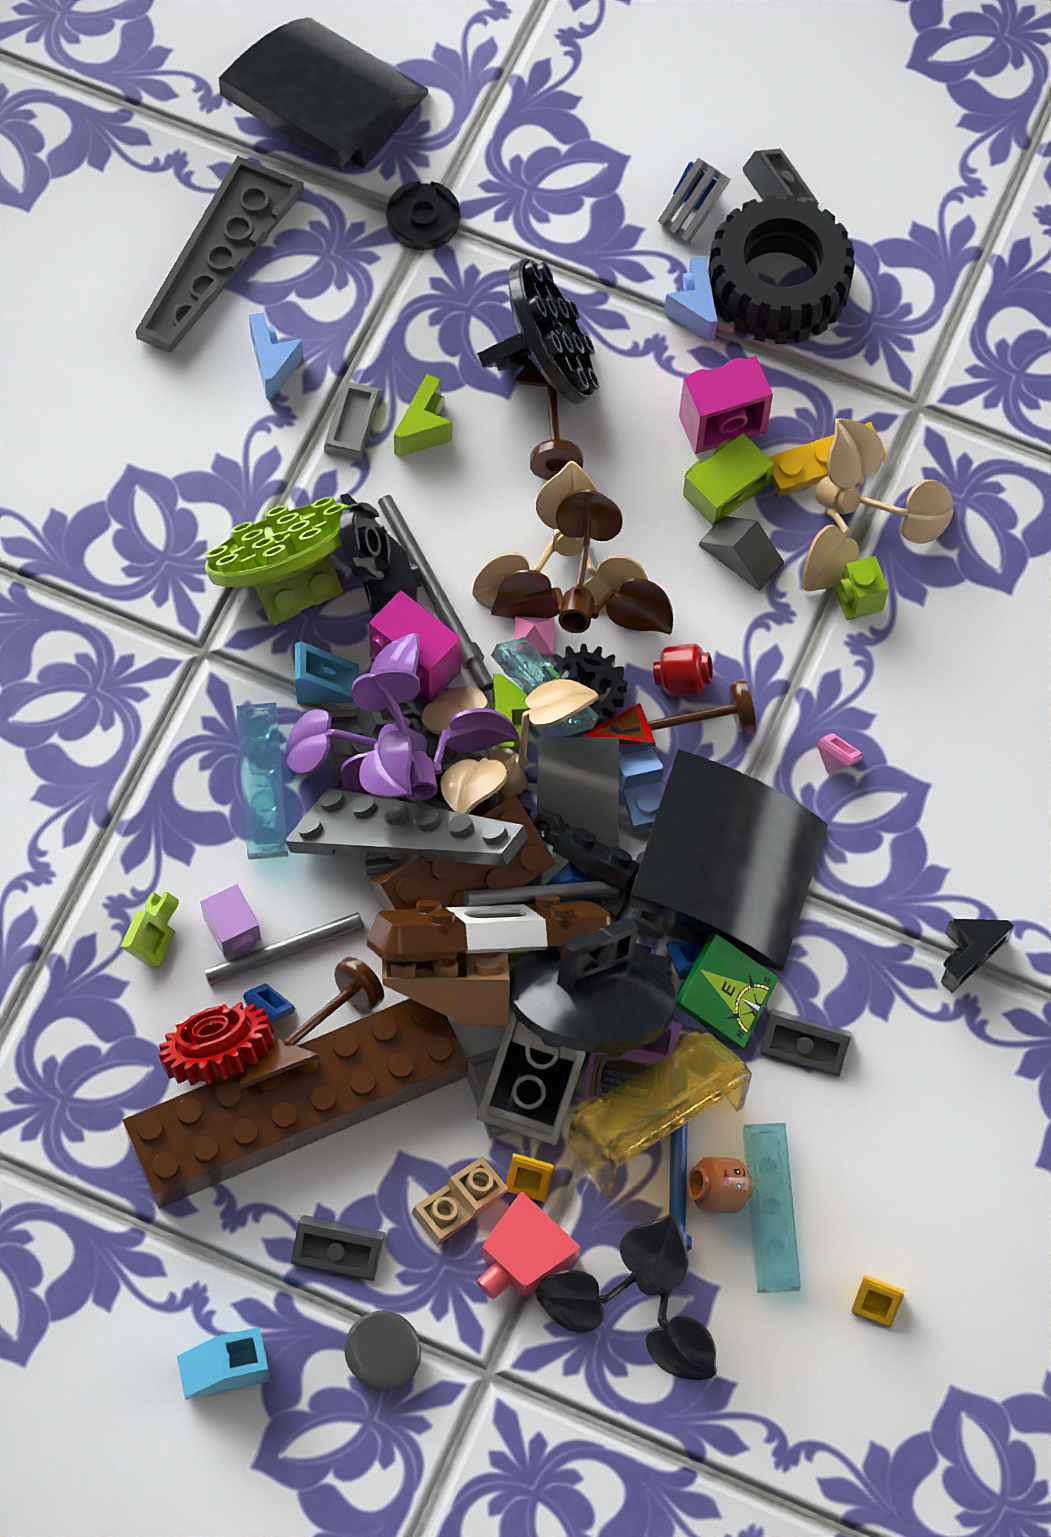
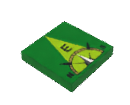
[675,934,779,1049]

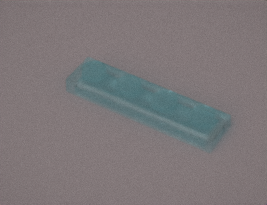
[236,702,289,860]
[742,1123,801,1293]

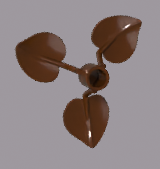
[491,489,673,635]

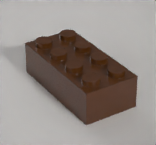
[367,793,557,910]

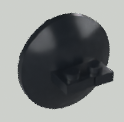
[477,258,599,405]
[509,917,676,1057]

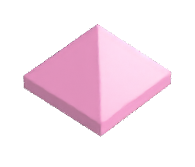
[513,616,555,656]
[816,733,864,772]

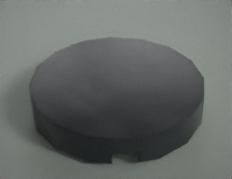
[386,181,460,251]
[340,502,391,582]

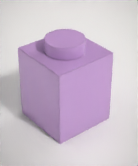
[200,884,261,957]

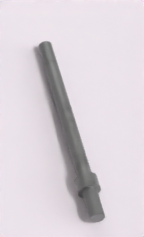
[378,495,493,692]

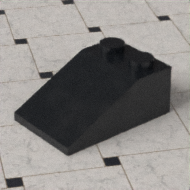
[476,1010,587,1145]

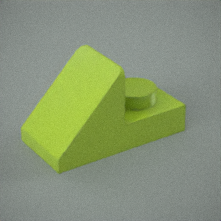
[394,374,452,456]
[493,674,532,752]

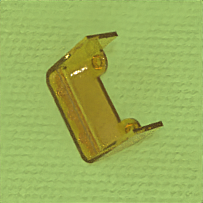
[568,1031,752,1196]

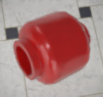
[653,644,713,698]

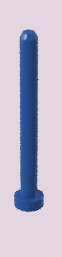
[669,1070,692,1251]

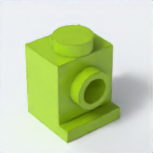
[834,556,889,620]

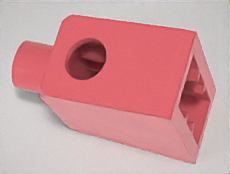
[476,1192,581,1300]

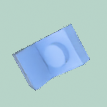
[664,256,717,342]
[249,312,303,399]
[619,749,665,832]

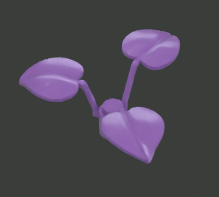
[285,633,427,797]
[340,668,519,801]

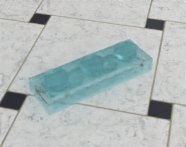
[491,638,599,736]

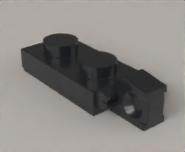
[533,809,640,889]

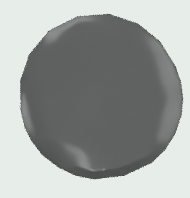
[344,1310,421,1391]

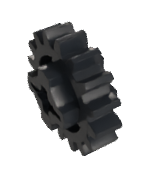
[541,644,627,730]

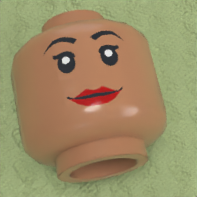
[687,1157,753,1213]

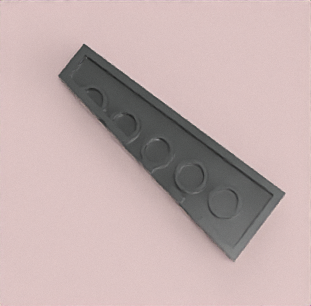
[135,156,304,353]
[285,787,528,866]

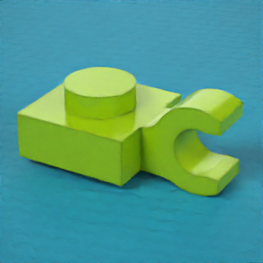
[120,892,179,967]

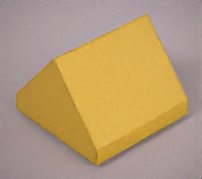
[506,1153,555,1203]
[851,1275,905,1327]

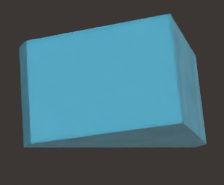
[295,641,359,704]

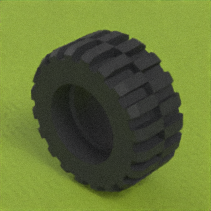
[708,195,855,344]

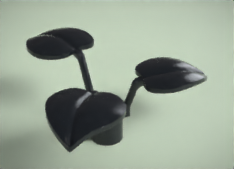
[535,1214,717,1380]

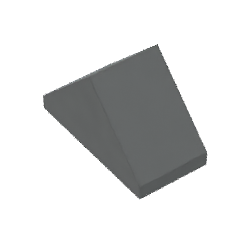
[699,516,784,591]

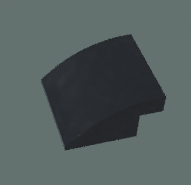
[218,18,428,169]
[629,749,828,971]

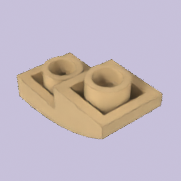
[411,1156,508,1246]

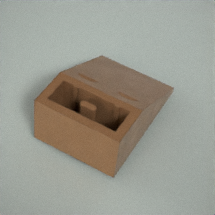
[382,951,510,1026]

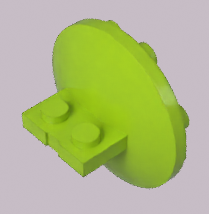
[205,497,348,626]

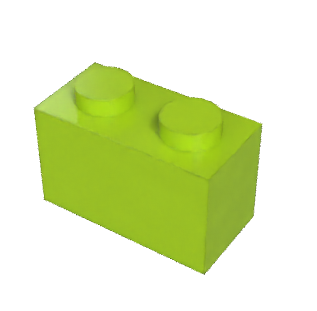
[683,433,774,527]

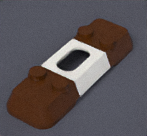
[367,895,614,962]

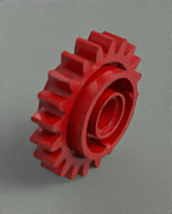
[158,1002,275,1086]

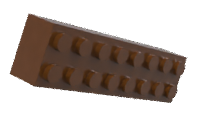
[122,998,468,1209]

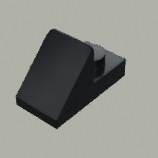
[941,919,1014,993]

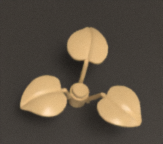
[802,418,954,592]
[472,461,648,615]
[422,679,599,814]

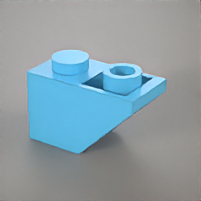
[177,1327,271,1400]

